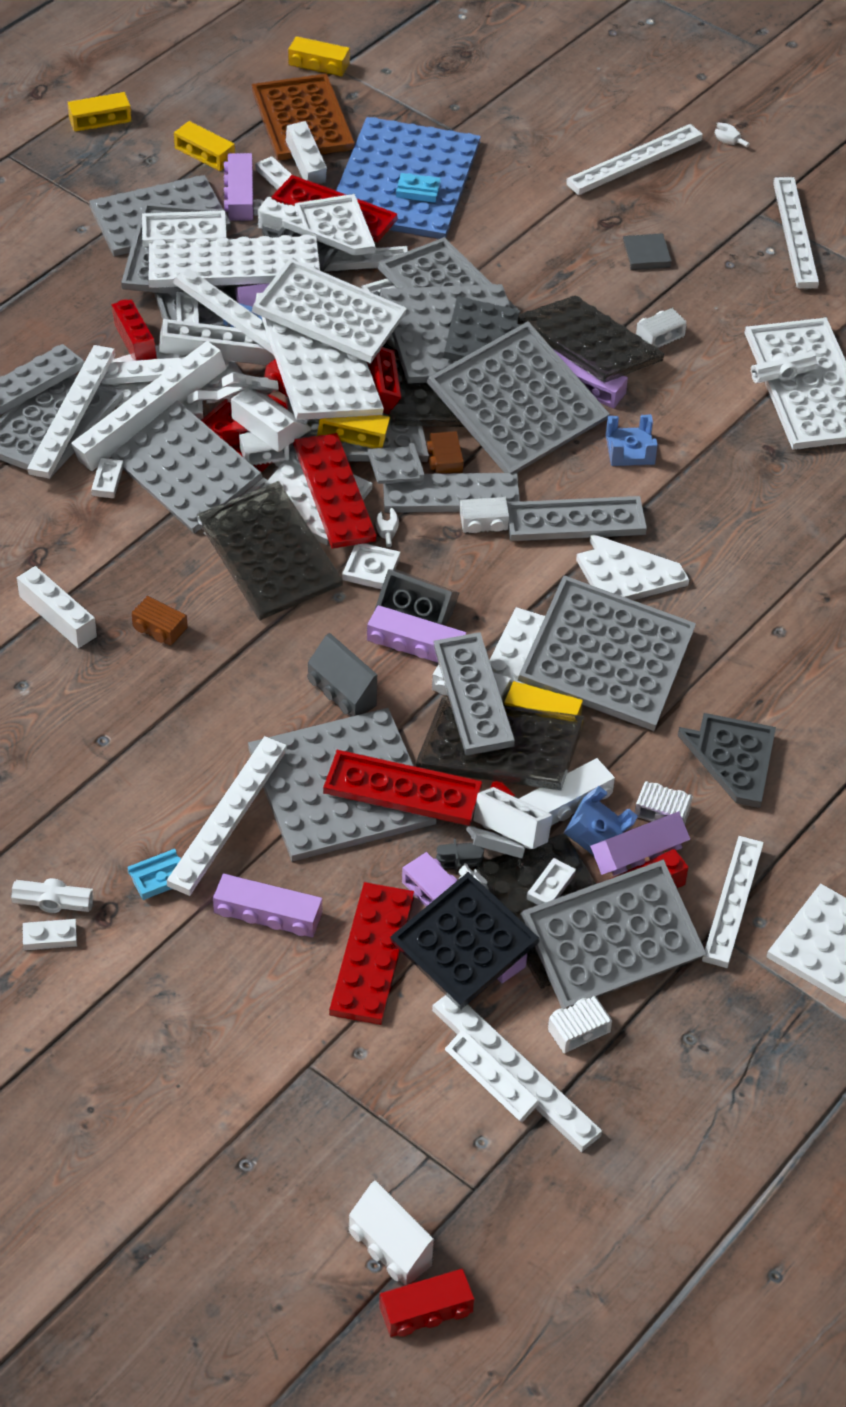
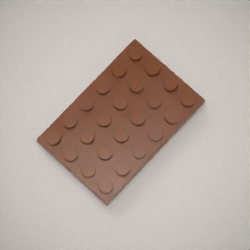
[252,73,354,161]

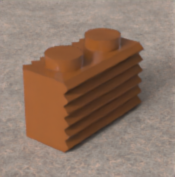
[426,431,463,474]
[131,596,188,646]

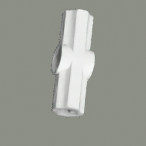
[751,351,818,384]
[11,879,93,913]

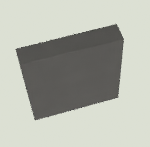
[623,233,671,270]

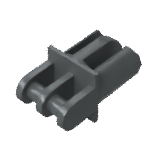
[436,838,484,874]

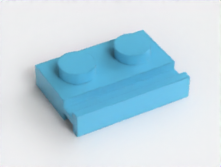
[396,173,441,203]
[128,849,181,900]

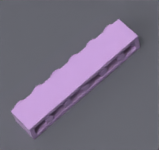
[402,852,527,983]

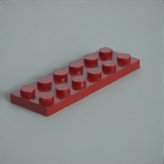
[271,175,398,243]
[293,433,376,549]
[323,750,482,826]
[329,882,414,1025]

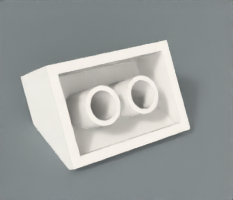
[231,388,311,452]
[349,1180,433,1286]

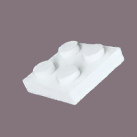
[342,544,400,589]

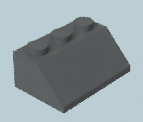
[374,569,460,626]
[307,633,377,717]

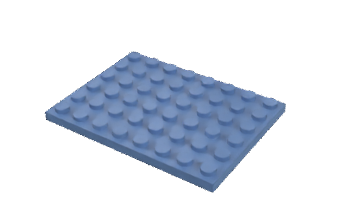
[336,117,481,239]

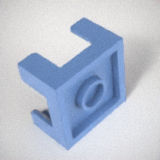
[606,415,658,466]
[564,786,638,856]

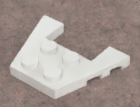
[187,373,279,404]

